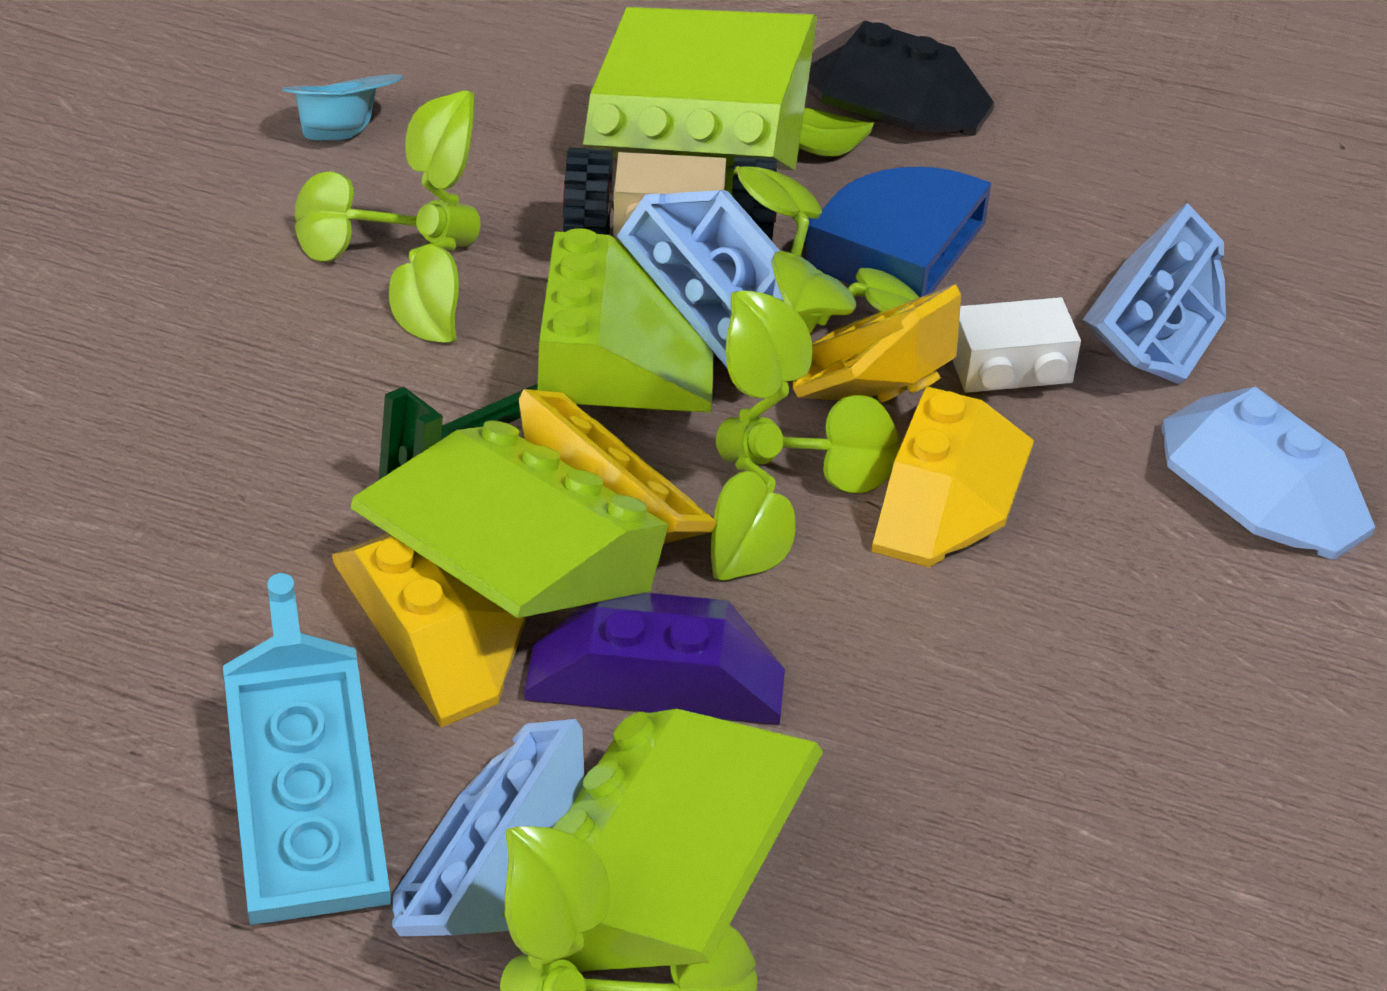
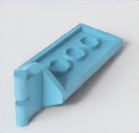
[223,573,391,925]

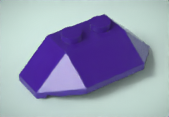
[524,593,785,725]

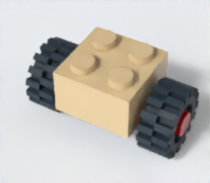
[563,147,777,242]

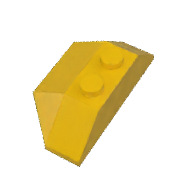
[793,284,961,403]
[871,386,1034,567]
[519,389,717,544]
[332,533,525,728]

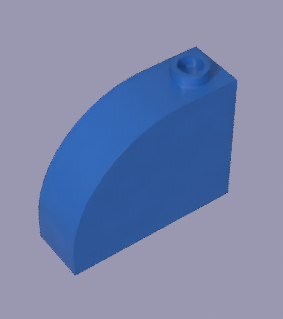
[804,167,991,297]

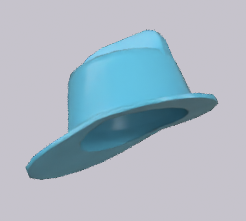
[282,74,403,140]

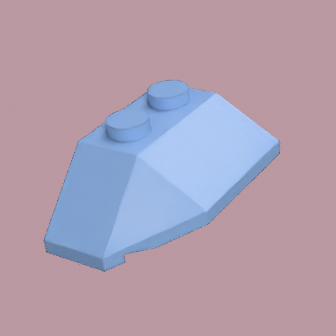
[617,190,784,369]
[1083,203,1226,384]
[1162,386,1375,560]
[392,719,584,936]

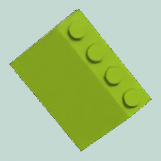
[583,7,817,171]
[538,228,713,413]
[350,421,669,618]
[502,709,823,972]

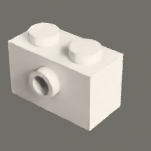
[953,297,1081,393]

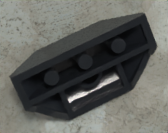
[807,20,994,136]

